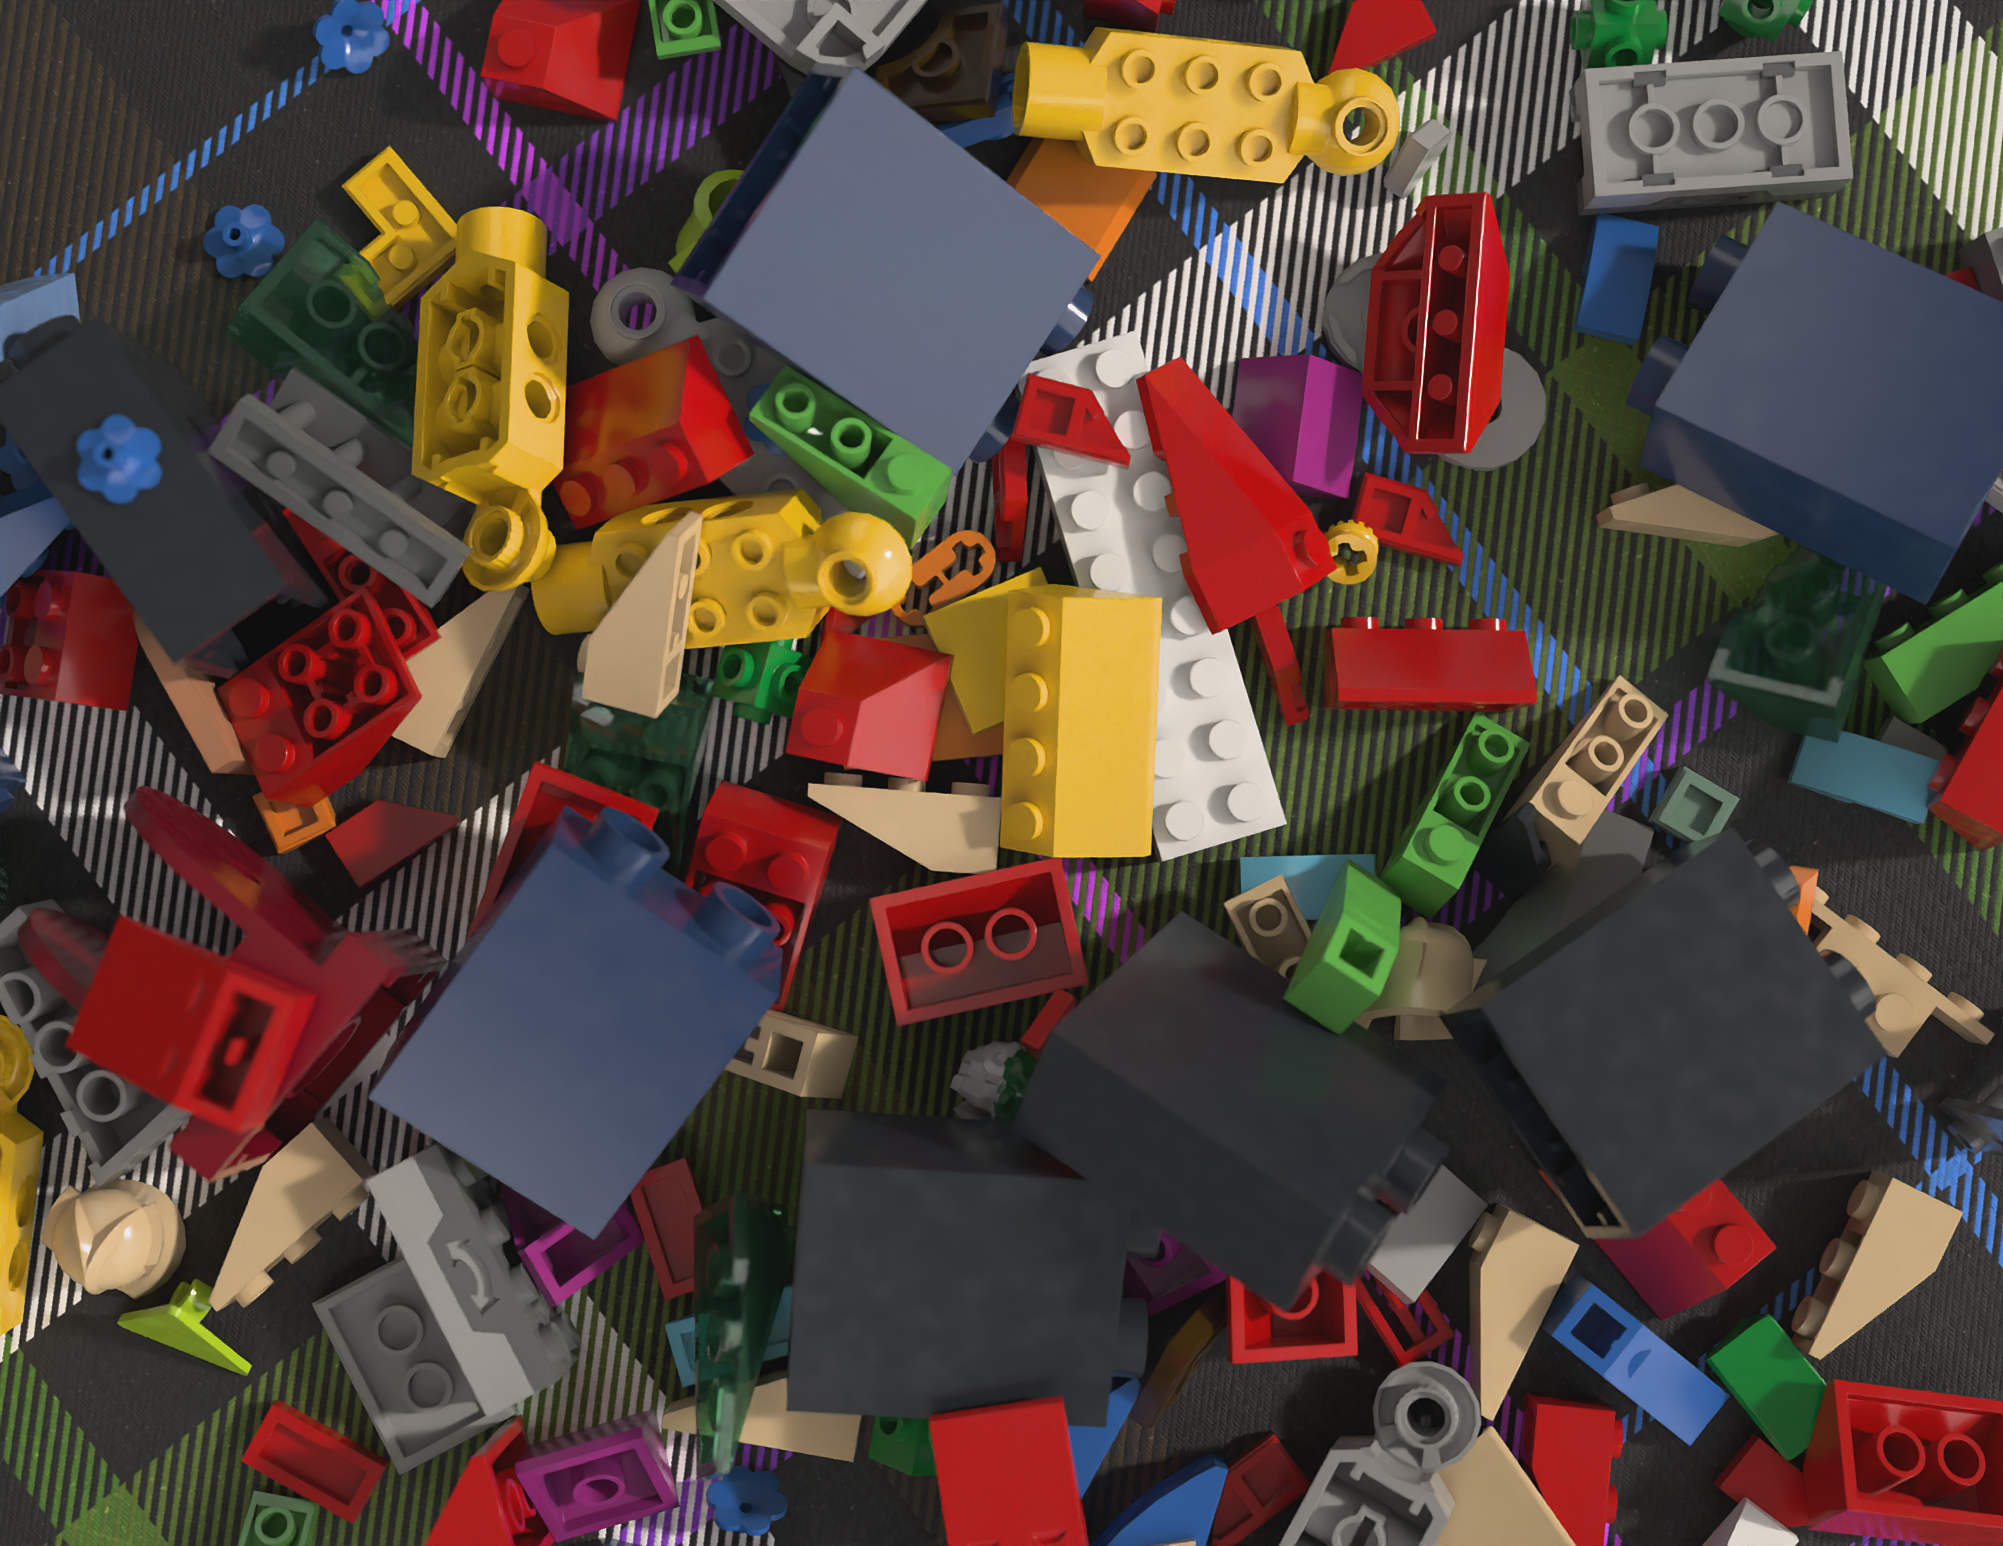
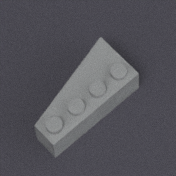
[0,899,193,1187]

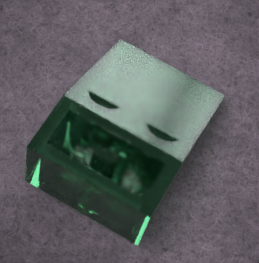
[564,672,715,879]

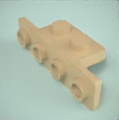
[1810,886,1995,1058]

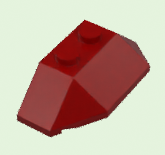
[1361,192,1510,454]

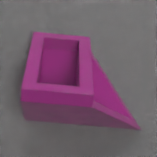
[498,1180,645,1308]

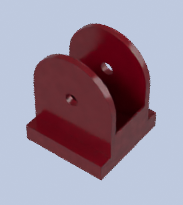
[17,786,448,1183]

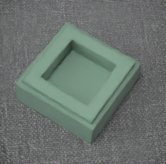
[1648,766,1739,844]

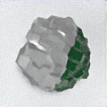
[950,1040,1038,1122]

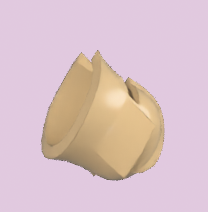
[1355,917,1487,1041]
[40,1179,186,1300]

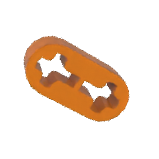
[891,530,996,629]

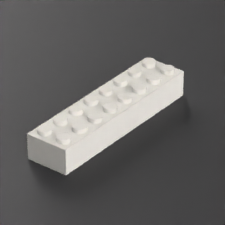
[1014,330,1287,862]

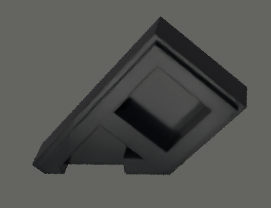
[1471,801,1552,901]

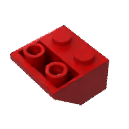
[0,570,139,711]

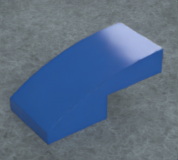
[1572,214,1659,345]

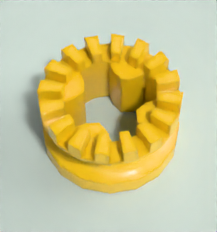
[1324,520,1379,585]

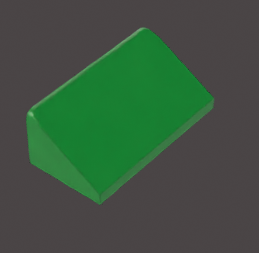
[1704,1313,1827,1461]

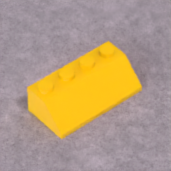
[1000,584,1162,857]

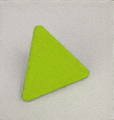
[117,1279,252,1376]

